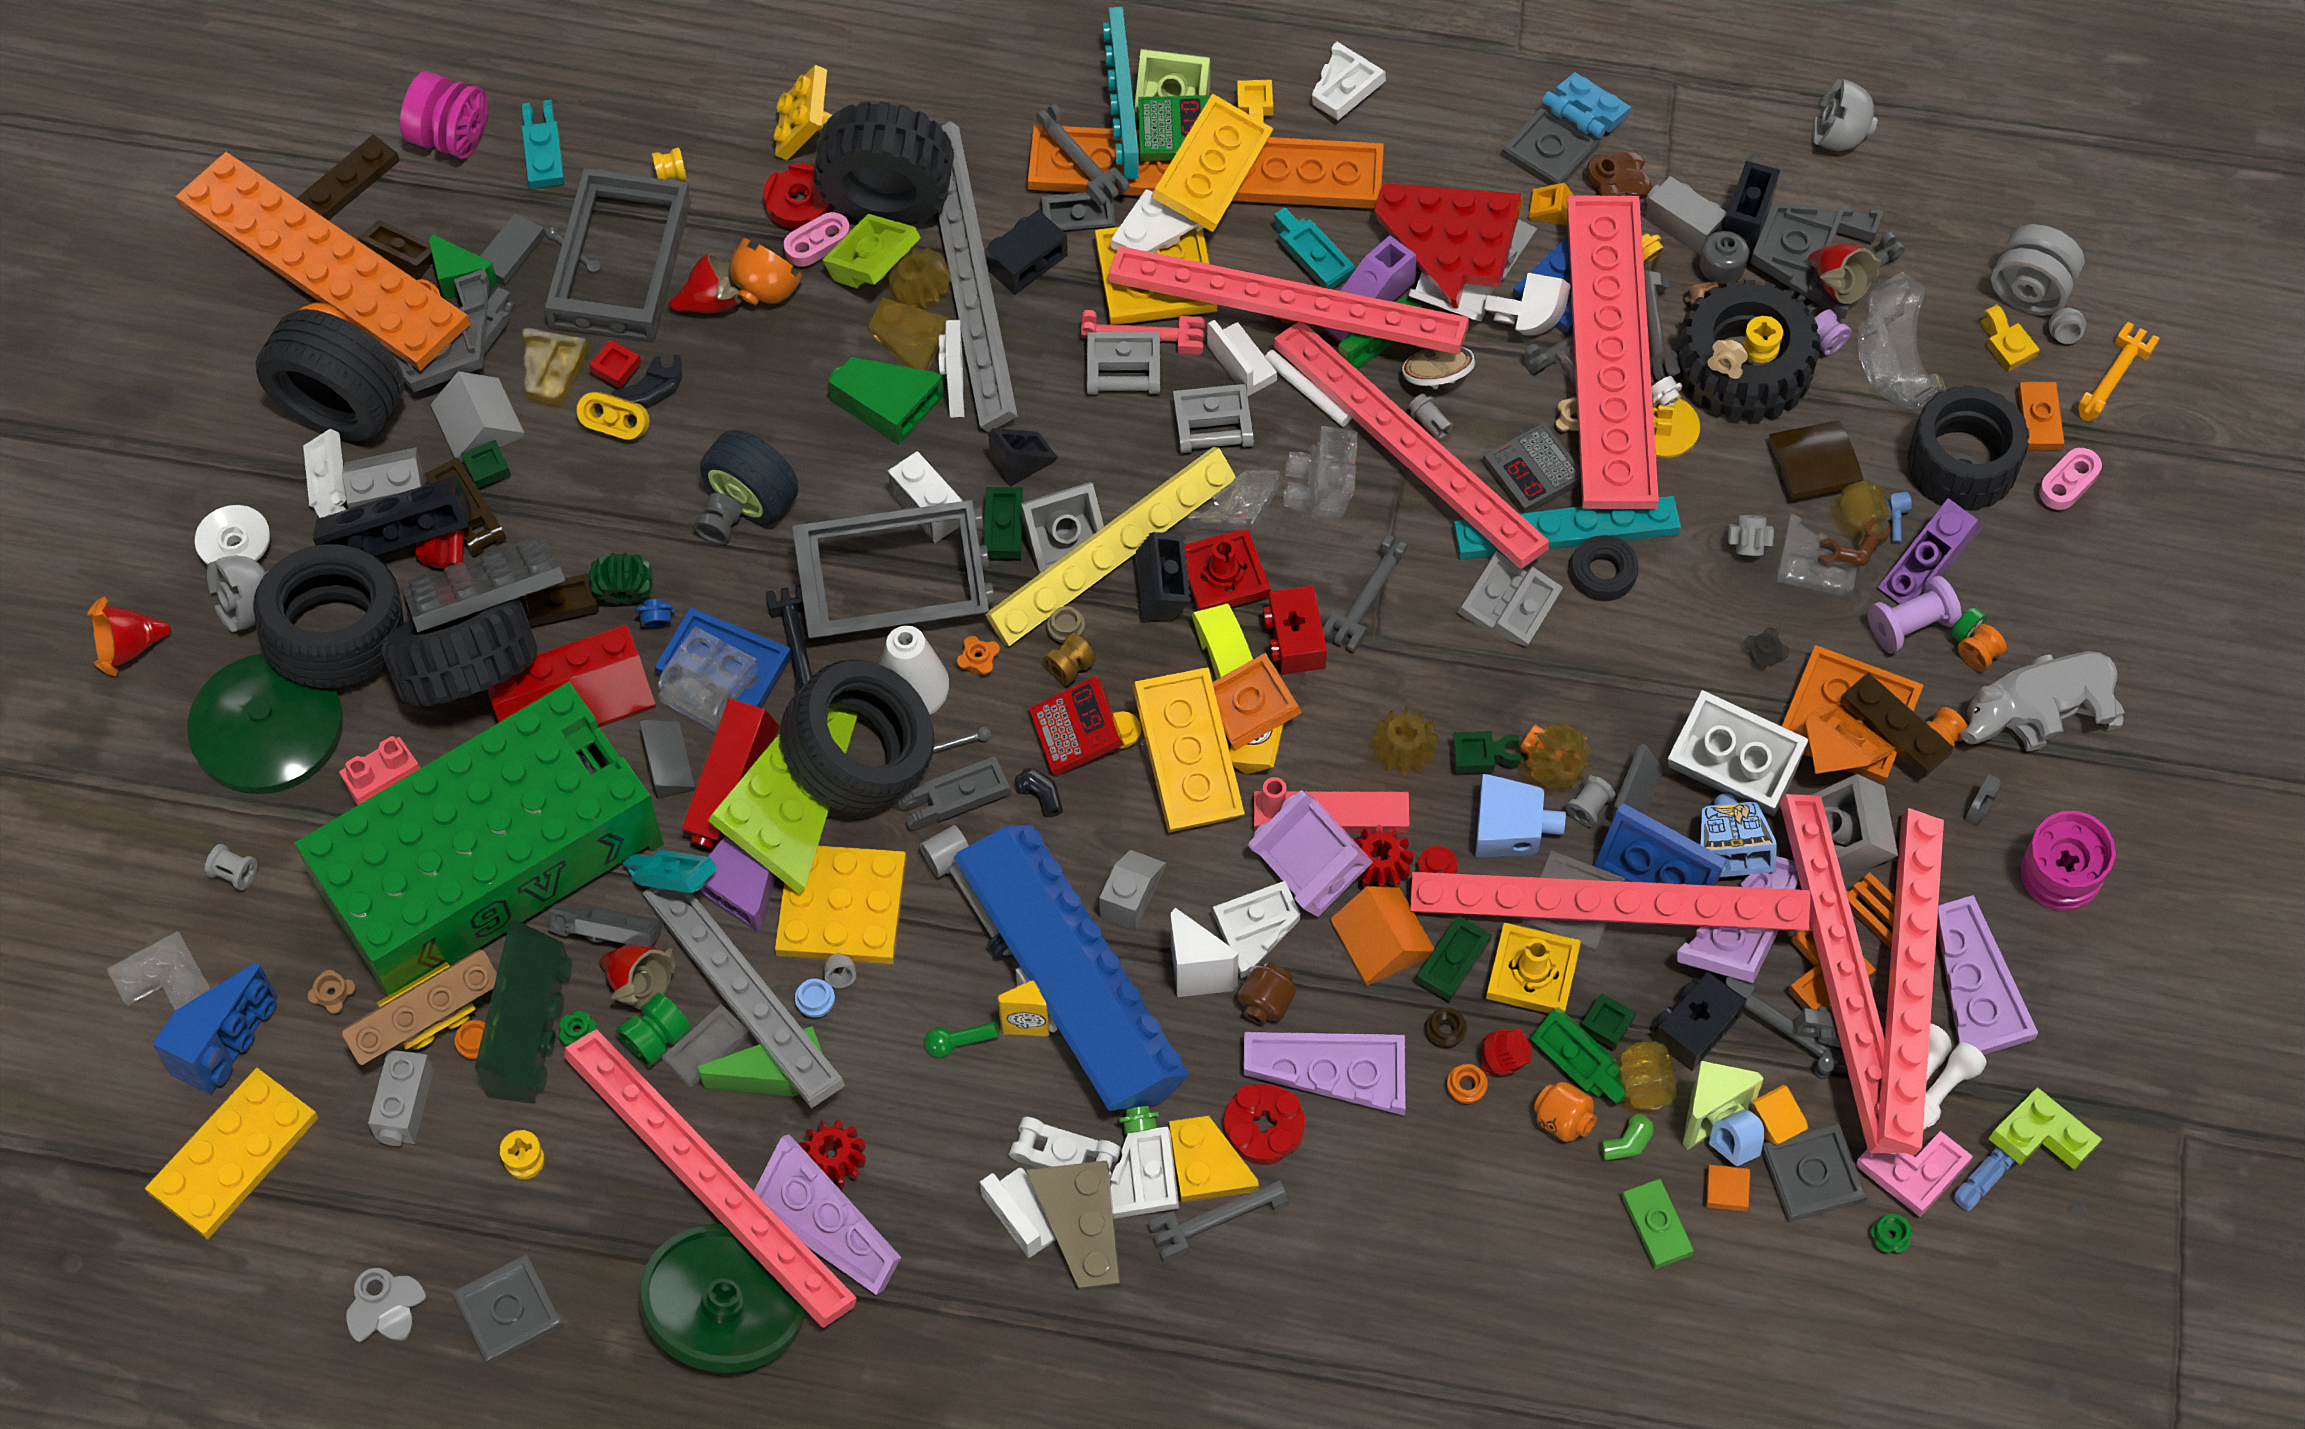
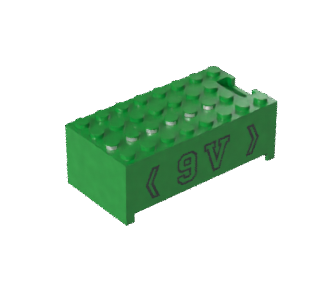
[294,682,664,997]

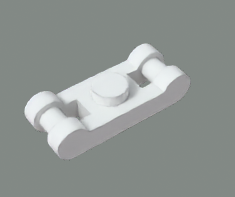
[1009,1117,1121,1179]

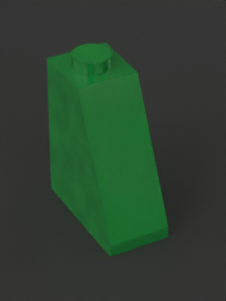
[828,357,944,445]

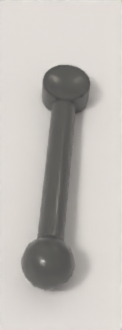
[545,227,601,275]
[932,727,992,753]

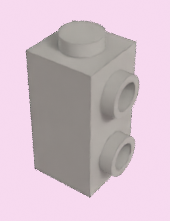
[1645,176,1727,255]
[368,1049,434,1146]

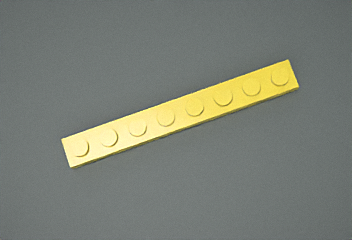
[985,447,1237,646]

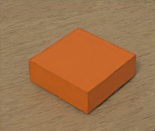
[1706,1165,1750,1212]

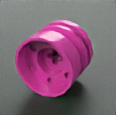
[400,71,488,159]
[2020,811,2116,911]

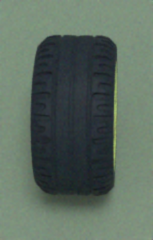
[700,430,799,524]

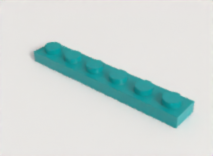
[1103,7,1139,179]
[1454,496,1681,560]

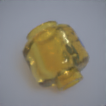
[1837,480,1892,538]

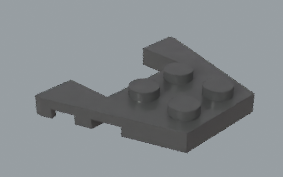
[1751,203,1884,319]
[385,269,489,392]

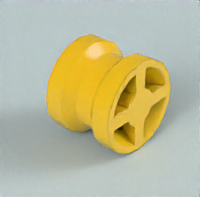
[652,147,687,182]
[1743,316,1783,363]
[500,1130,545,1180]

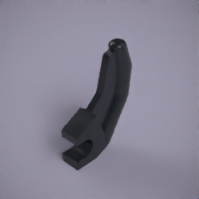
[611,355,683,408]

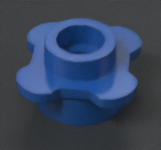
[635,599,675,628]

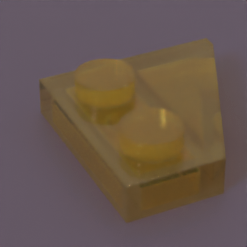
[869,297,949,371]
[522,328,590,405]

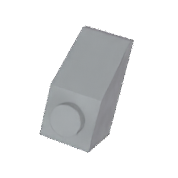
[1099,850,1166,931]

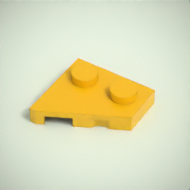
[1169,1116,1259,1202]

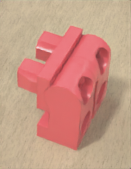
[339,736,421,806]

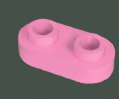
[784,212,850,267]
[2039,448,2102,510]

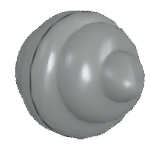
[2048,307,2086,344]

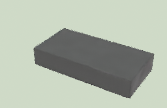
[480,213,545,285]

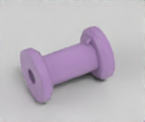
[1867,576,1962,654]

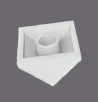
[1170,908,1239,997]

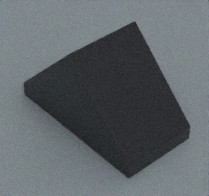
[988,428,1058,487]

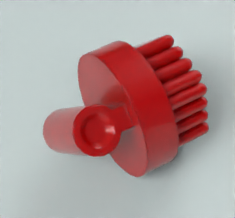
[416,530,464,569]
[1481,1028,1531,1076]

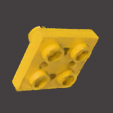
[774,65,832,160]
[1486,923,1581,1014]

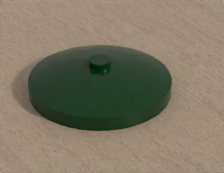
[187,654,343,794]
[639,1224,806,1373]

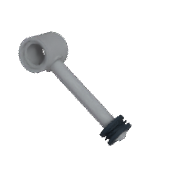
[920,825,1013,960]

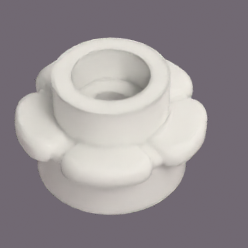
[1651,376,1682,407]

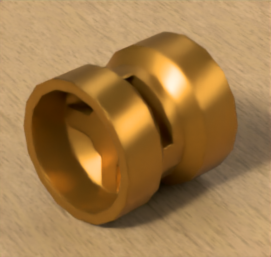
[1043,633,1096,686]

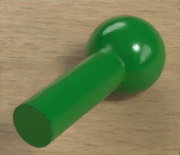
[924,1022,999,1058]

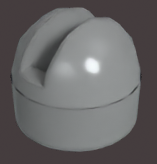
[824,953,856,988]

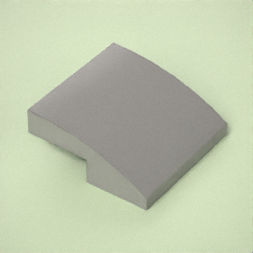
[1457,551,1563,646]

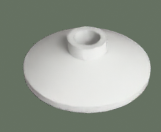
[195,505,270,565]

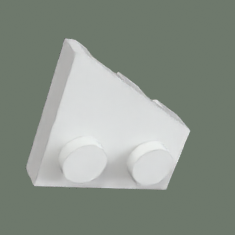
[1312,42,1386,120]
[1111,189,1204,253]
[939,320,964,417]
[1212,881,1300,978]

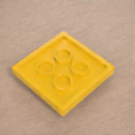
[1095,227,1217,325]
[775,846,907,964]

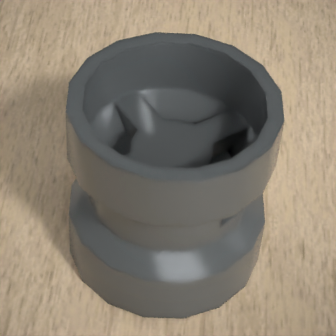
[694,493,743,545]

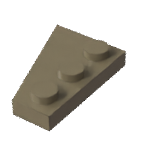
[1026,1160,1121,1290]

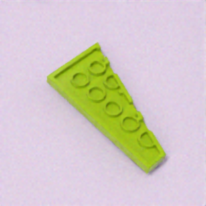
[707,706,858,895]

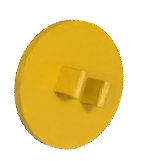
[1653,398,1700,459]

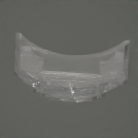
[1858,271,1948,409]

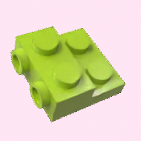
[822,214,921,288]

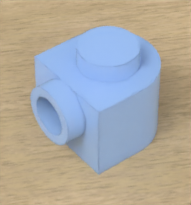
[1709,1110,1764,1166]

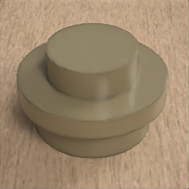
[1047,606,1085,643]

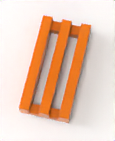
[1846,872,1895,950]

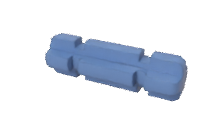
[1953,1146,2015,1211]

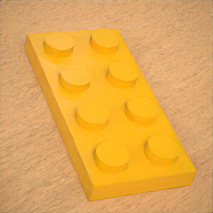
[1151,94,1274,232]
[1132,667,1245,833]
[145,1067,319,1240]

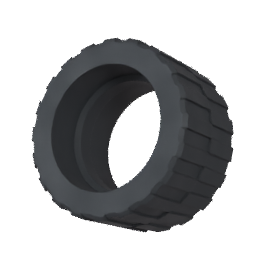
[1907,385,2029,510]

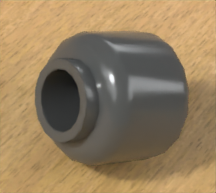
[1700,231,1749,284]

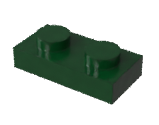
[984,487,1024,559]
[1416,915,1492,1001]

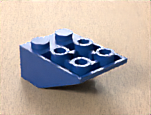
[152,962,278,1096]

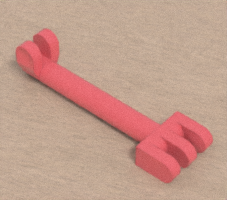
[1081,310,1205,355]

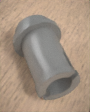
[1408,394,1454,441]

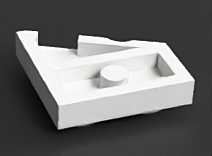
[1110,1126,1179,1219]

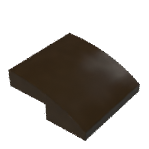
[358,220,434,280]
[1769,420,1864,499]

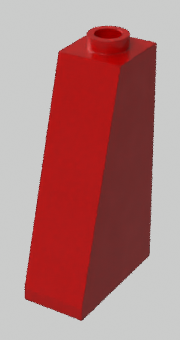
[682,698,780,849]

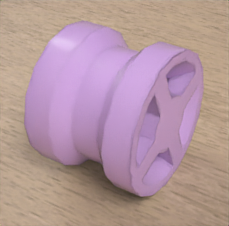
[1815,309,1852,356]

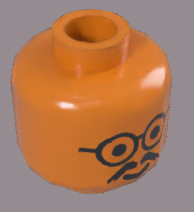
[1534,1082,1597,1142]

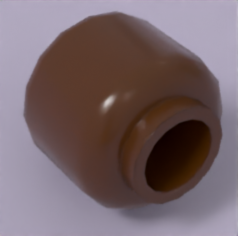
[1238,962,1296,1025]

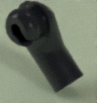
[1015,768,1063,817]

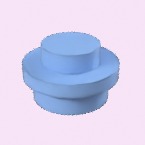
[795,979,835,1018]

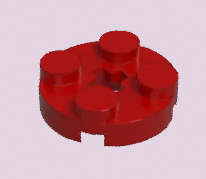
[763,163,833,229]
[1224,1084,1305,1165]

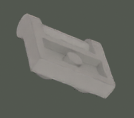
[1087,332,1160,394]
[1173,384,1254,454]

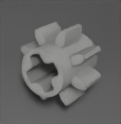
[1728,515,1774,556]

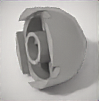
[1812,79,1877,151]
[207,555,268,632]

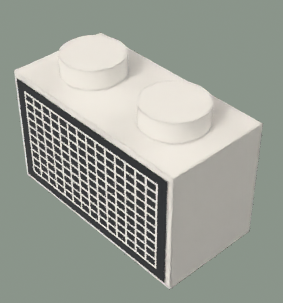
[888,451,962,543]

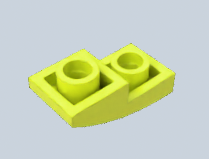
[1192,603,1253,679]

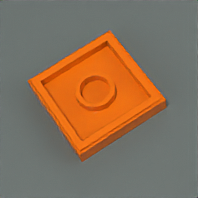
[1212,653,1302,750]

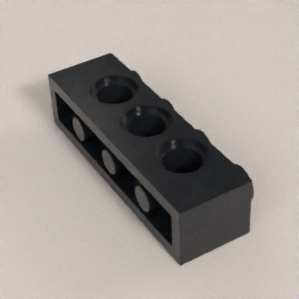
[313,475,471,556]

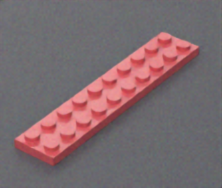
[1566,195,1659,509]

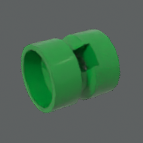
[615,992,692,1068]

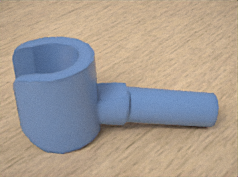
[1887,491,1912,544]

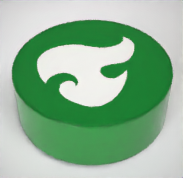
[1951,607,1987,642]

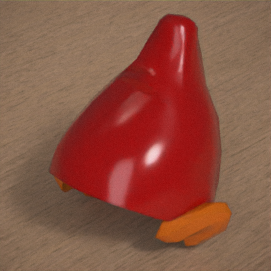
[86,596,171,677]

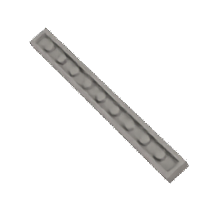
[938,121,1018,432]

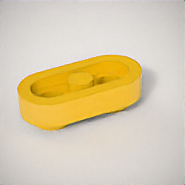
[577,392,650,440]

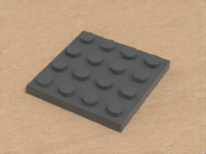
[402,538,565,632]

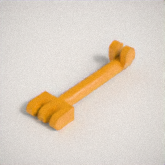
[2078,321,2160,422]

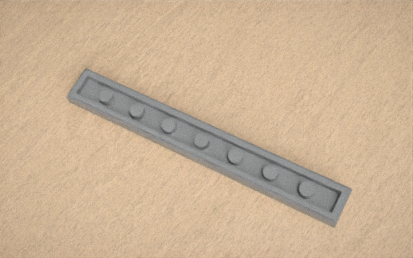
[642,887,845,1108]

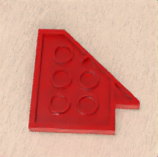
[1375,183,1523,308]

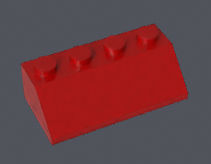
[487,624,656,727]

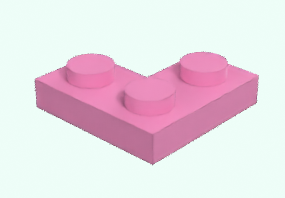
[1856,1131,1973,1217]

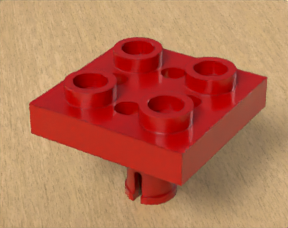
[1184,528,1271,611]

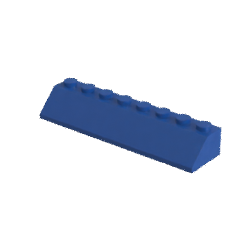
[954,825,1189,1111]

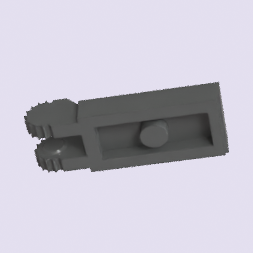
[897,756,1011,830]

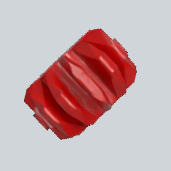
[1353,824,1414,888]
[799,1119,866,1189]

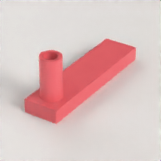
[1254,777,1410,833]

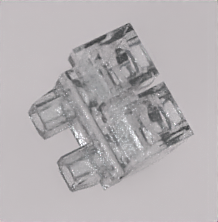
[1282,426,1358,522]
[658,626,759,732]

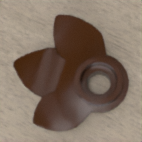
[1587,151,1653,197]

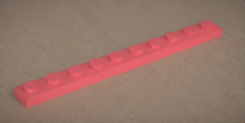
[1109,246,1469,355]
[1274,321,1549,569]
[1780,794,1904,1153]
[1877,808,1944,1156]
[1410,872,1811,932]
[564,1029,857,1328]

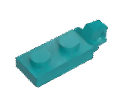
[1273,207,1355,289]
[623,850,717,893]

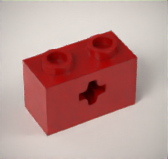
[1262,585,1327,675]

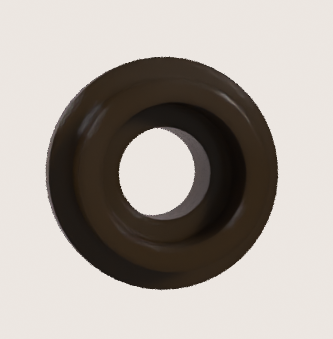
[1427,1008,1467,1047]

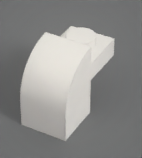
[1484,273,1571,335]

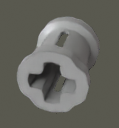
[1565,775,1616,827]
[204,844,258,890]

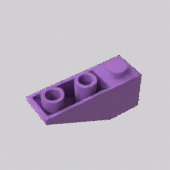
[1317,236,1417,343]
[1878,498,1983,604]

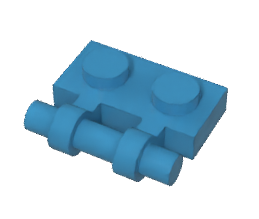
[1542,72,1631,138]

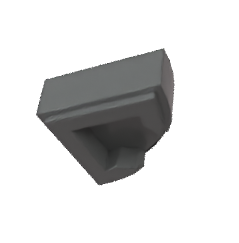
[1965,774,2002,827]

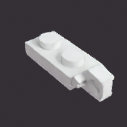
[303,429,346,518]

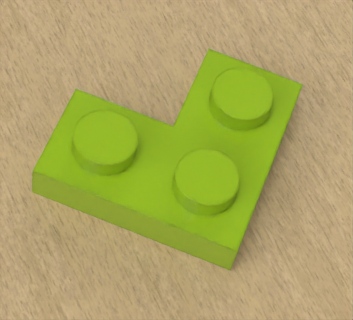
[1989,1087,2102,1170]

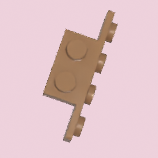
[341,949,501,1065]

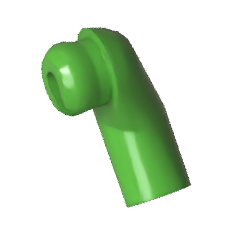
[1601,1114,1654,1161]

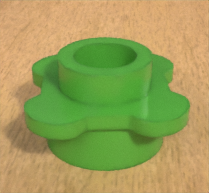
[1119,1106,1159,1134]

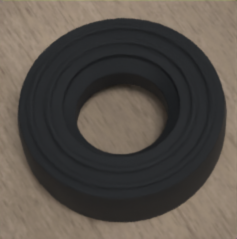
[1570,535,1639,601]

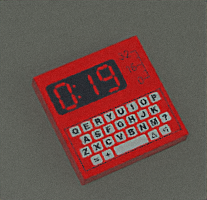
[1029,676,1124,777]

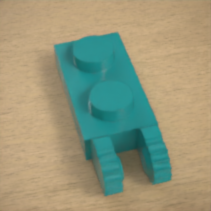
[522,100,565,189]

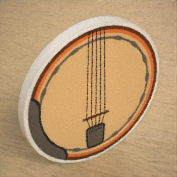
[1402,347,1475,389]

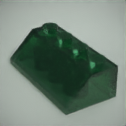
[475,920,572,1104]

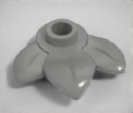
[346,1268,427,1343]

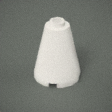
[879,626,949,715]

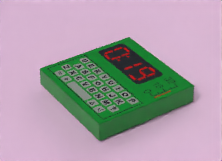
[1138,95,1208,161]

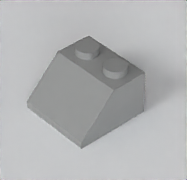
[342,447,424,509]
[1812,774,1898,872]

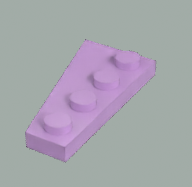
[1677,856,1801,983]
[1937,895,2038,1055]
[1244,1032,1406,1116]
[754,1134,901,1295]

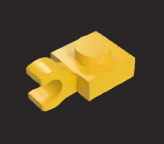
[1237,80,1273,123]
[1980,305,2040,373]

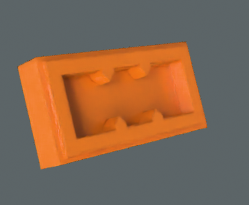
[2017,382,2064,451]

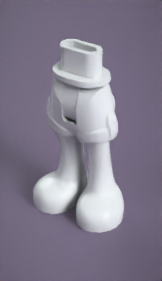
[1890,1024,1987,1155]

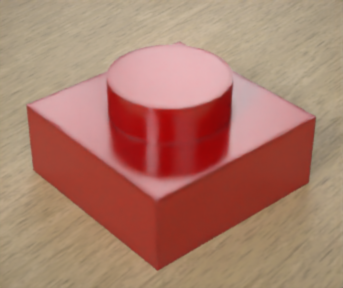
[589,339,641,389]

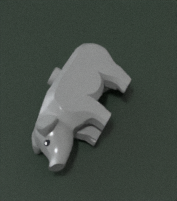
[1960,651,2125,751]

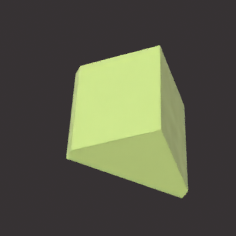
[1134,49,1210,120]
[1683,1061,1764,1150]

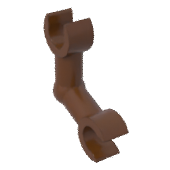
[1817,517,1891,567]

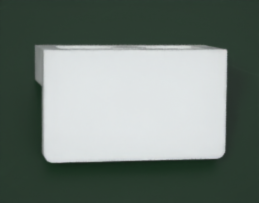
[1408,273,1494,322]
[1207,320,1277,397]
[980,1168,1056,1258]

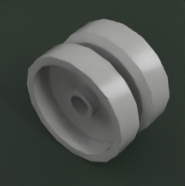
[1990,224,2085,316]

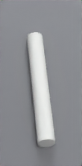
[1265,350,1351,427]

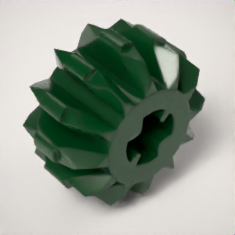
[589,552,653,605]

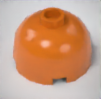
[730,238,803,306]

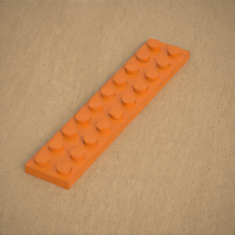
[1028,125,1384,209]
[175,152,471,371]

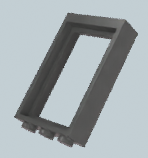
[545,168,691,343]
[792,500,995,640]

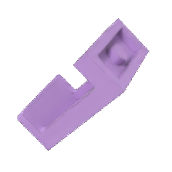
[1248,790,1373,917]

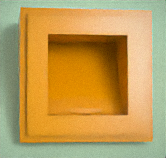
[1528,182,1574,225]
[1751,1085,1808,1145]

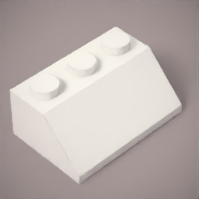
[1668,690,1809,816]

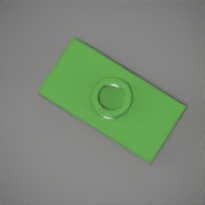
[1622,1179,1694,1269]

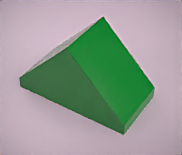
[429,234,498,300]

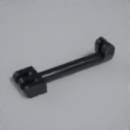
[766,584,813,693]

